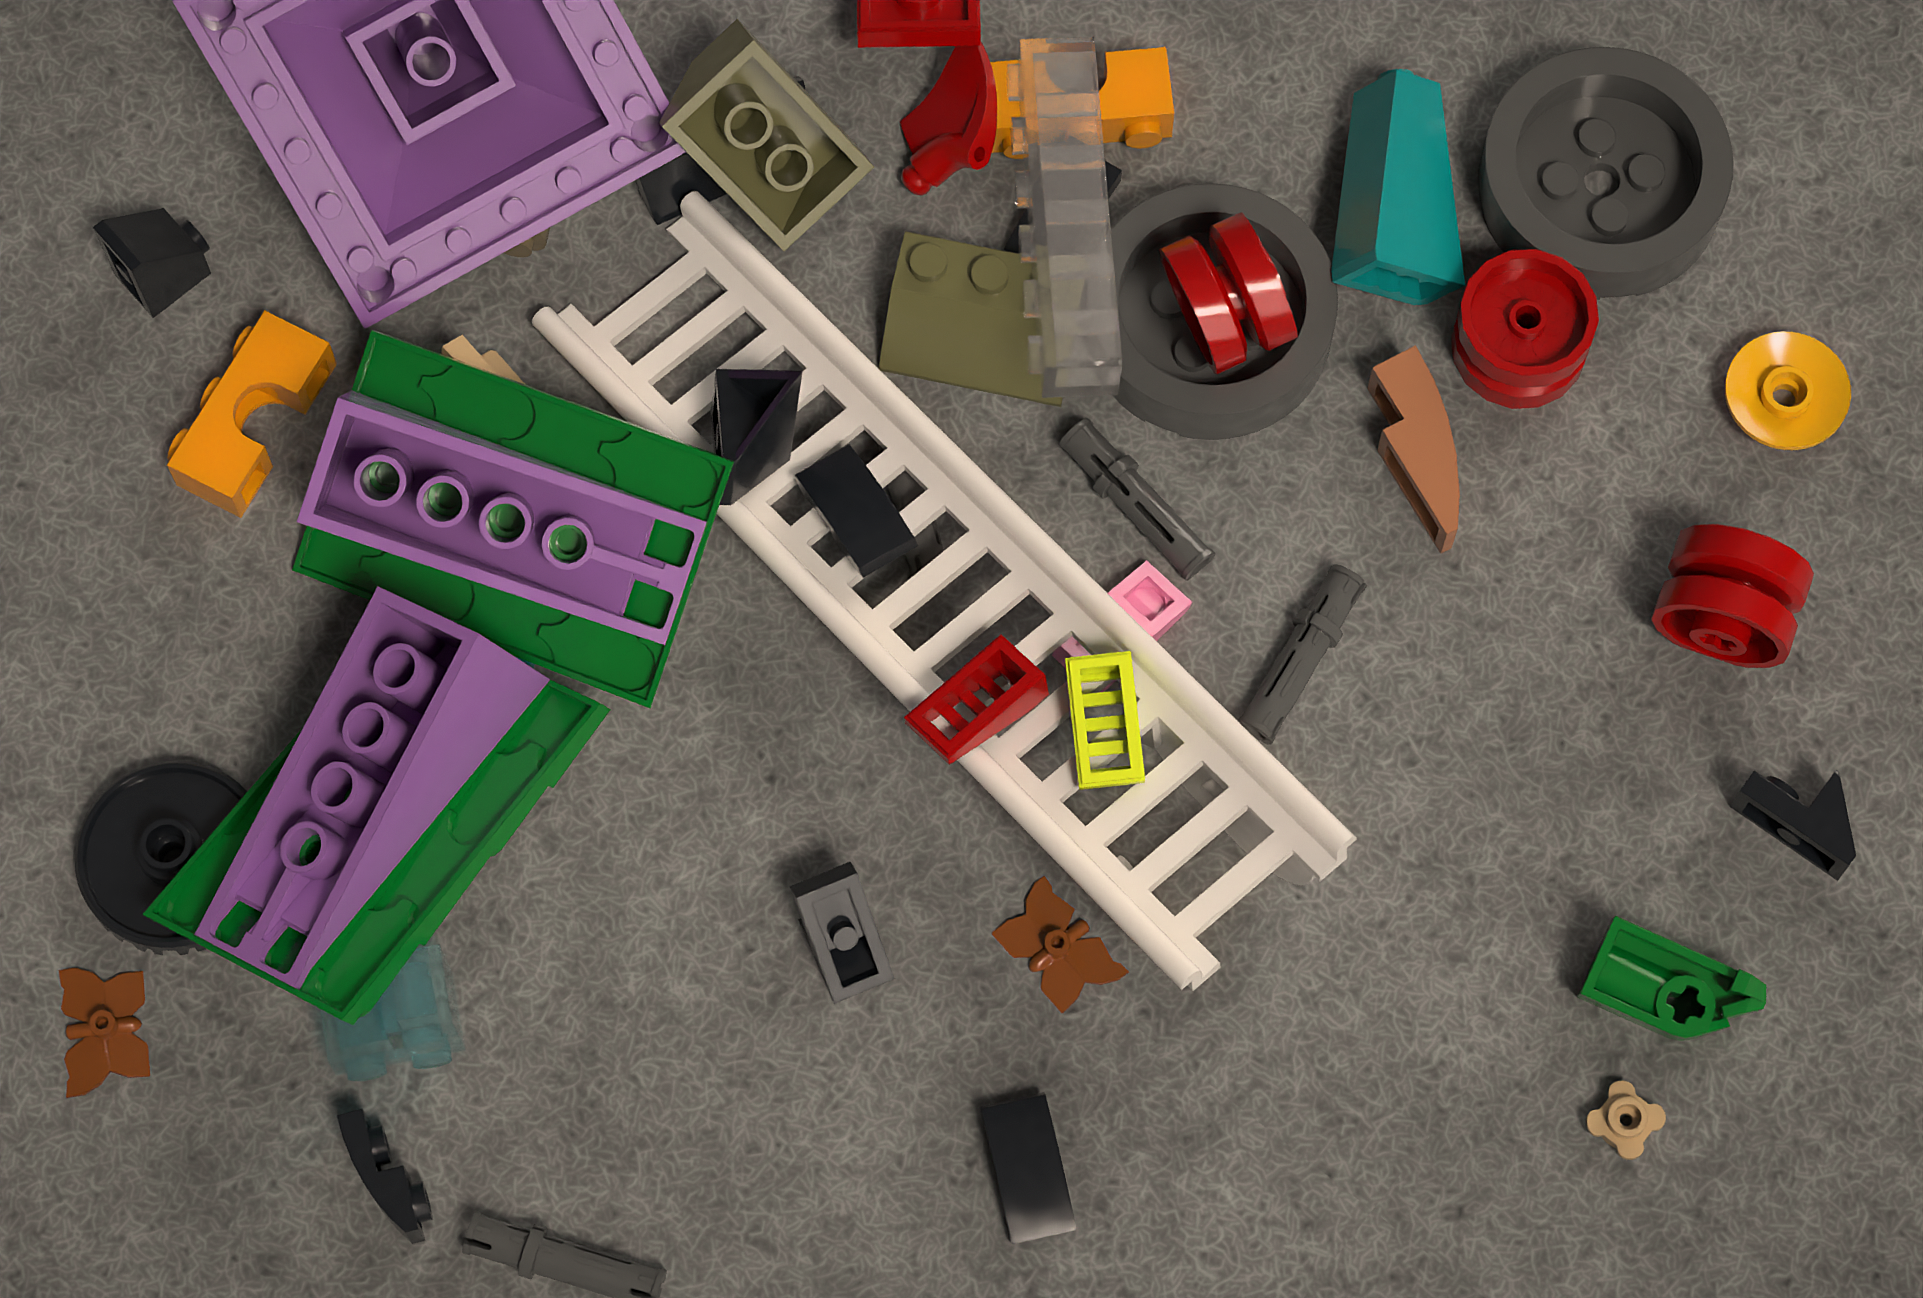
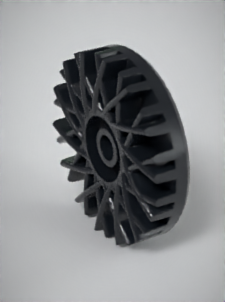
[74,761,248,955]

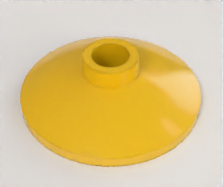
[1725,331,1851,450]

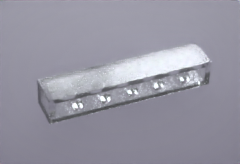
[1006,37,1122,398]

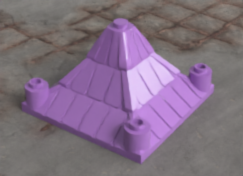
[172,0,686,329]

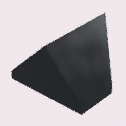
[711,369,803,506]

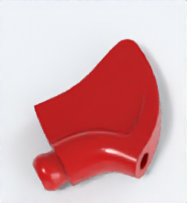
[900,42,997,196]

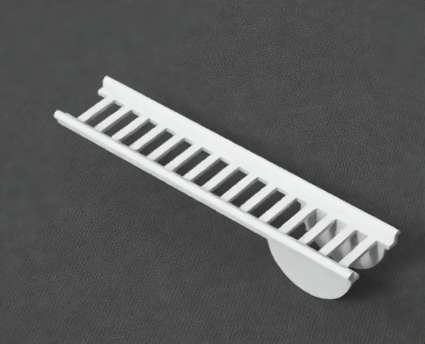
[532,191,1357,991]

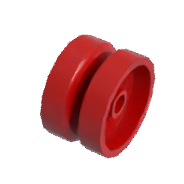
[1159,212,1298,374]
[1451,249,1599,409]
[1651,524,1814,668]

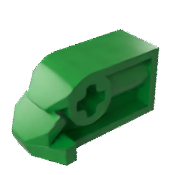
[1577,916,1766,1041]

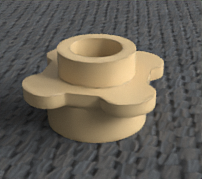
[1586,1081,1666,1160]

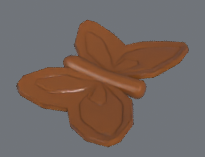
[992,876,1129,1013]
[59,968,150,1098]

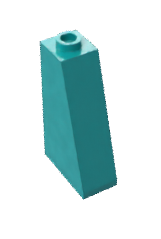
[1331,69,1465,305]

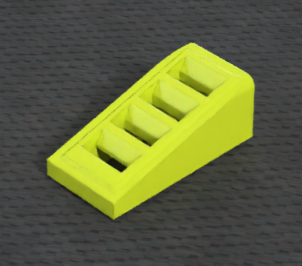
[1065,651,1145,790]

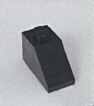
[93,208,211,318]

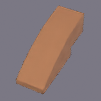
[1367,345,1460,553]

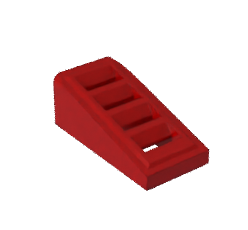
[904,634,1049,765]

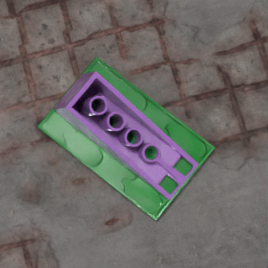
[292,330,734,708]
[142,586,611,1025]

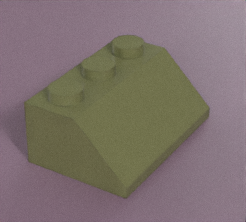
[659,19,874,251]
[879,231,1088,407]

